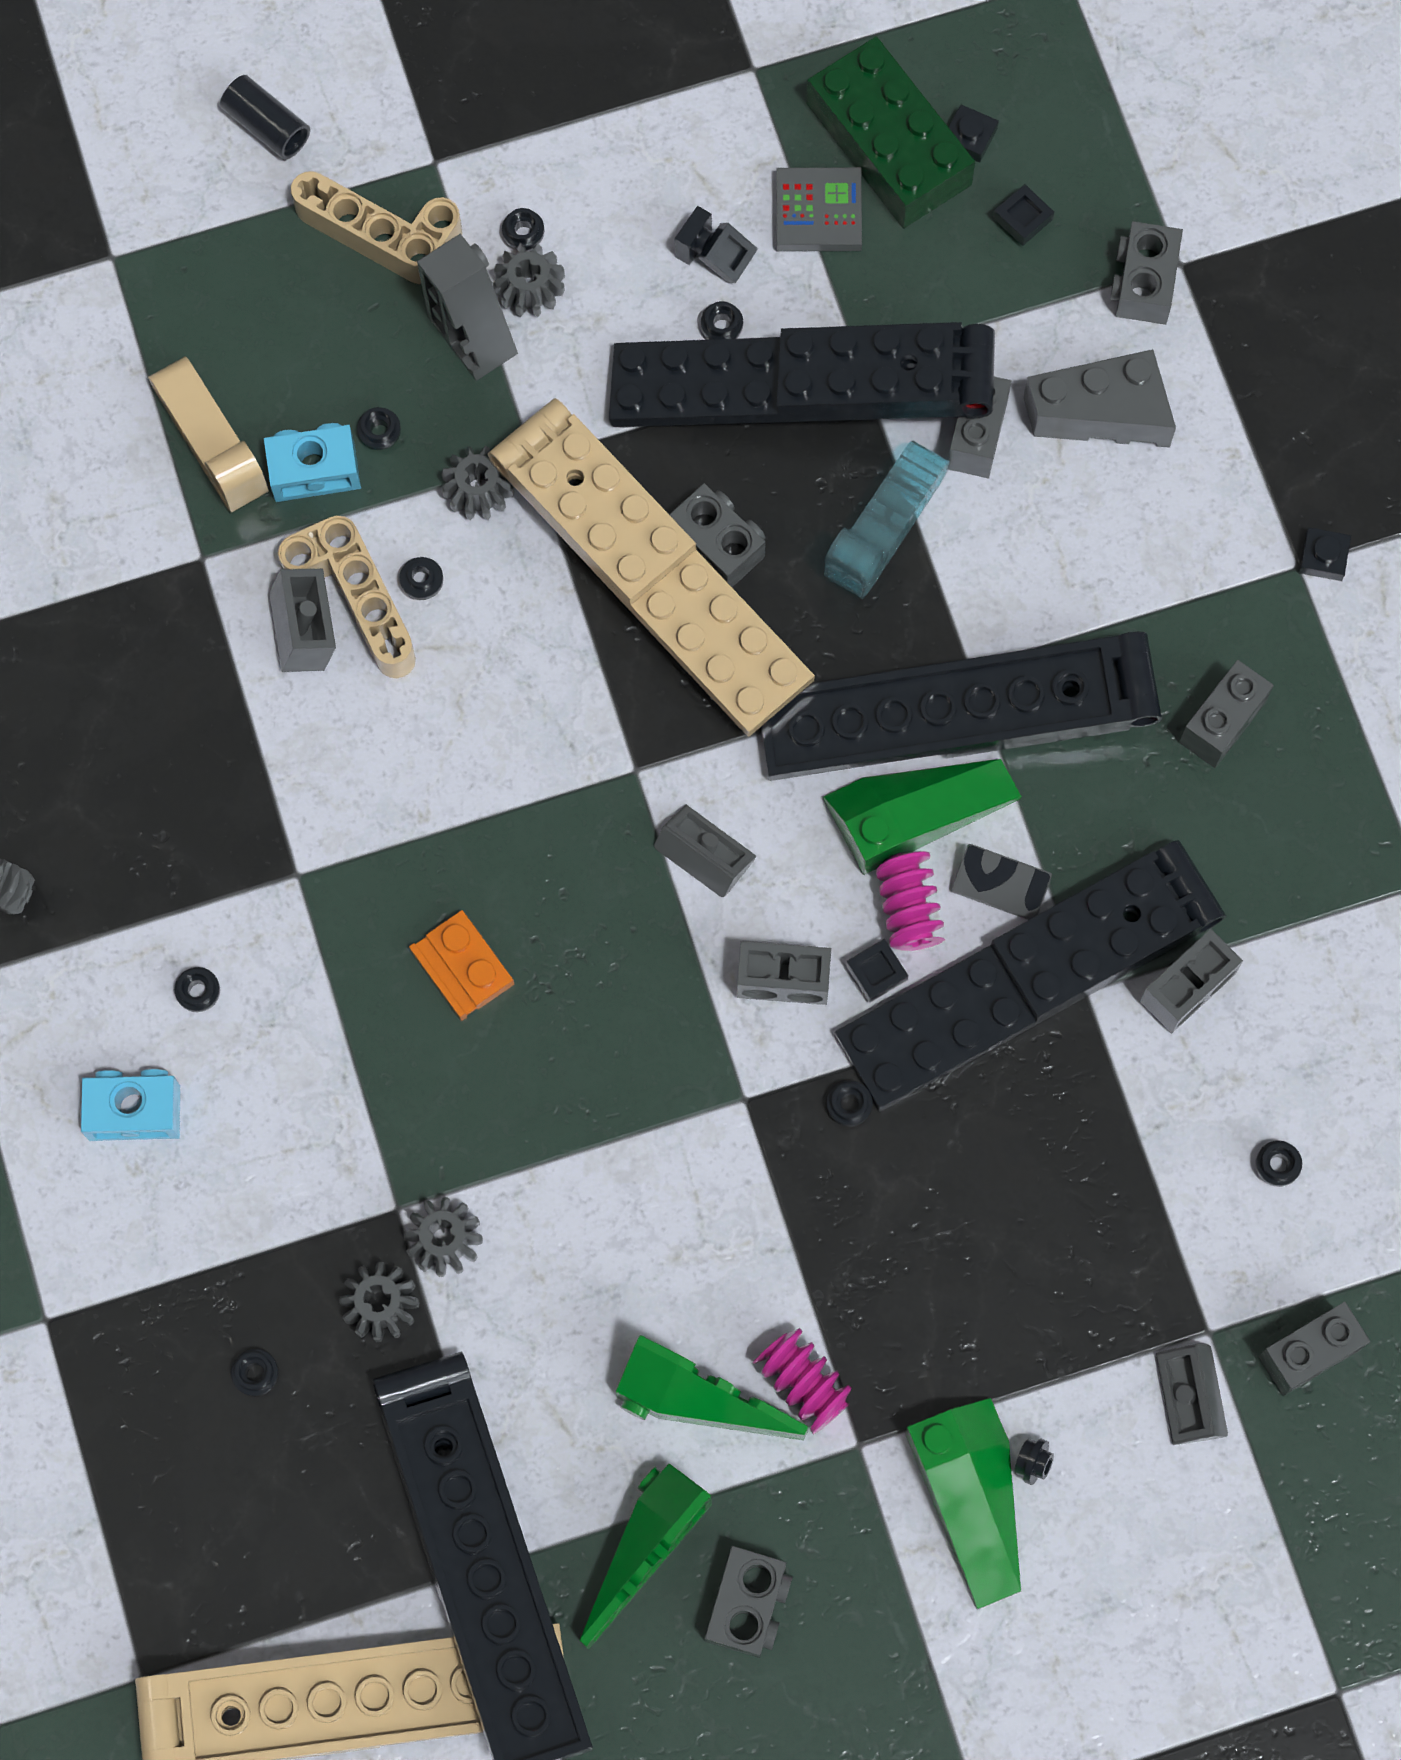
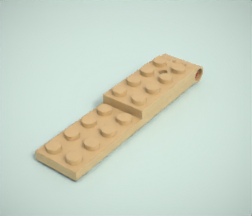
[488,398,815,737]
[135,1624,564,1760]

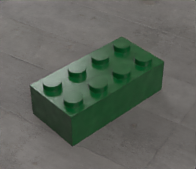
[807,36,975,229]

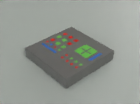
[776,167,862,251]

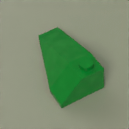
[823,759,1022,875]
[616,1335,808,1441]
[905,1398,1021,1610]
[580,1463,712,1650]

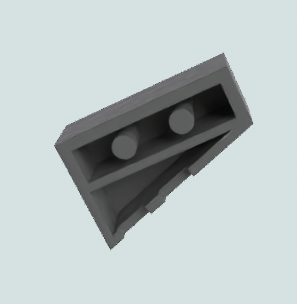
[417,233,518,381]
[1023,349,1176,448]

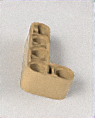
[291,171,462,284]
[148,356,269,513]
[278,516,416,679]

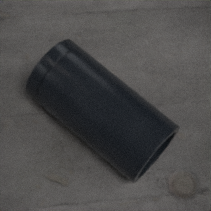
[220,75,310,160]

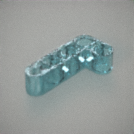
[824,440,950,599]

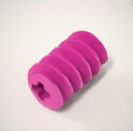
[876,851,945,951]
[753,1328,852,1434]

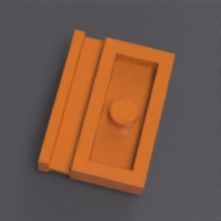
[409,910,515,1021]

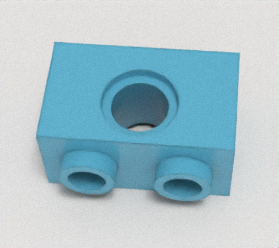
[264,423,361,502]
[81,1069,180,1141]

